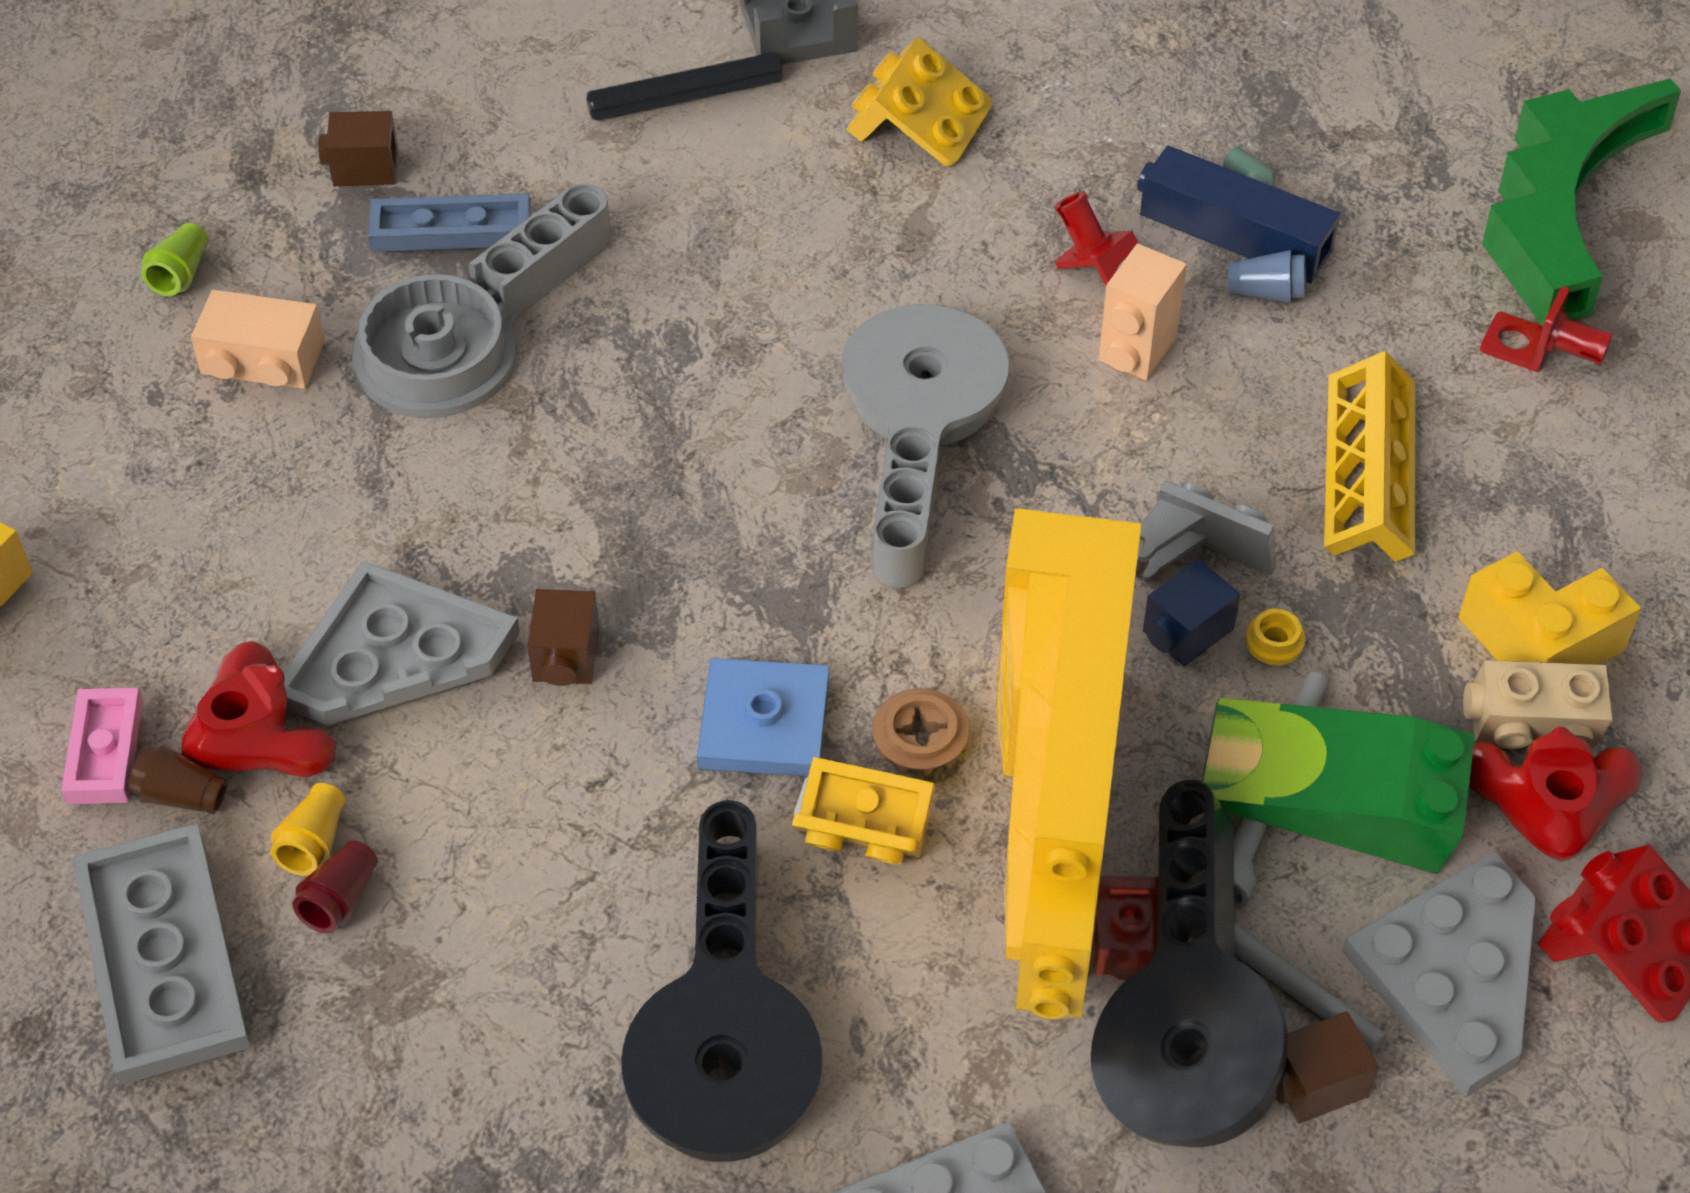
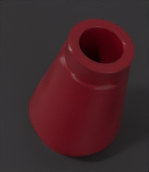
[292,840,378,934]

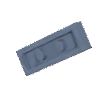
[368,193,531,252]

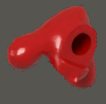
[181,641,336,778]
[1469,726,1642,862]

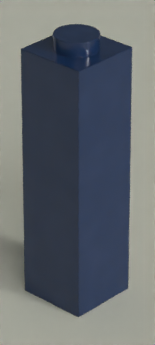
[1137,145,1341,283]

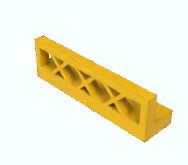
[1324,350,1415,562]

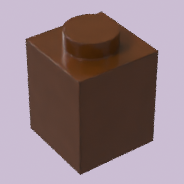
[318,111,399,186]
[527,589,600,686]
[1276,1011,1379,1124]

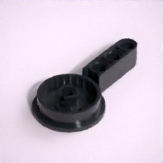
[1091,779,1288,1147]
[621,800,823,1162]

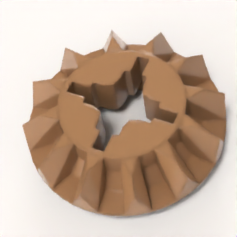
[872,689,969,777]

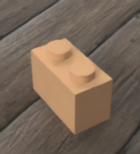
[1098,243,1187,381]
[190,289,325,389]

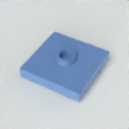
[697,658,829,776]

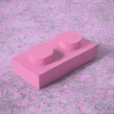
[61,688,143,804]

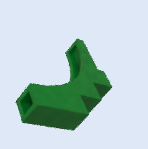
[1482,78,1681,327]

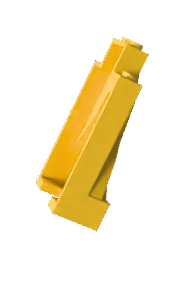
[996,508,1142,1019]

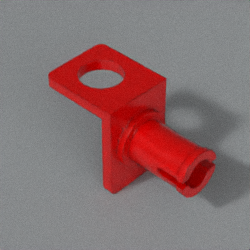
[1054,191,1139,286]
[1480,286,1614,373]

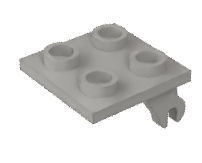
[1137,480,1276,581]

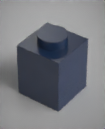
[1143,559,1241,667]

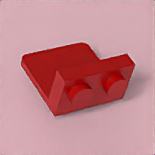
[1538,844,1690,1023]

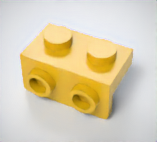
[792,757,936,865]

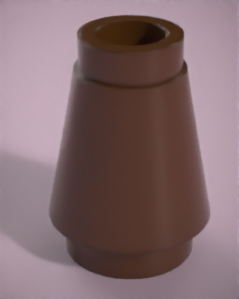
[128,744,228,815]

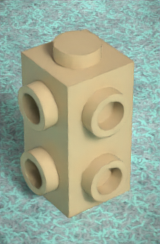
[1463,660,1612,749]

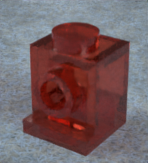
[1094,875,1159,980]

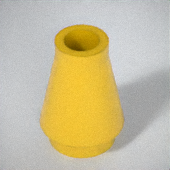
[270,783,346,876]

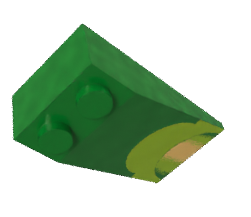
[1201,697,1475,874]

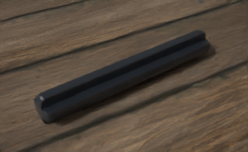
[586,52,783,121]

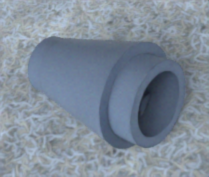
[1228,250,1306,304]

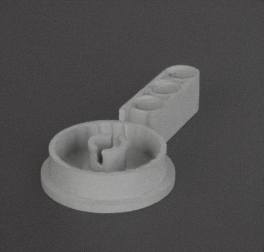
[352,183,611,418]
[842,304,1009,588]

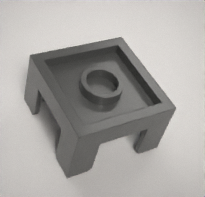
[739,0,858,64]

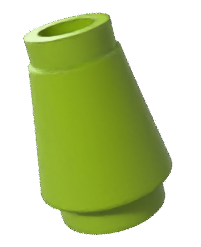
[141,223,209,296]

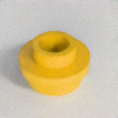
[1245,608,1306,666]

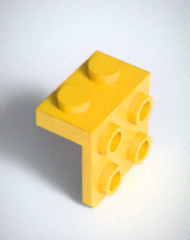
[846,36,992,167]

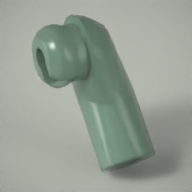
[1223,147,1275,187]

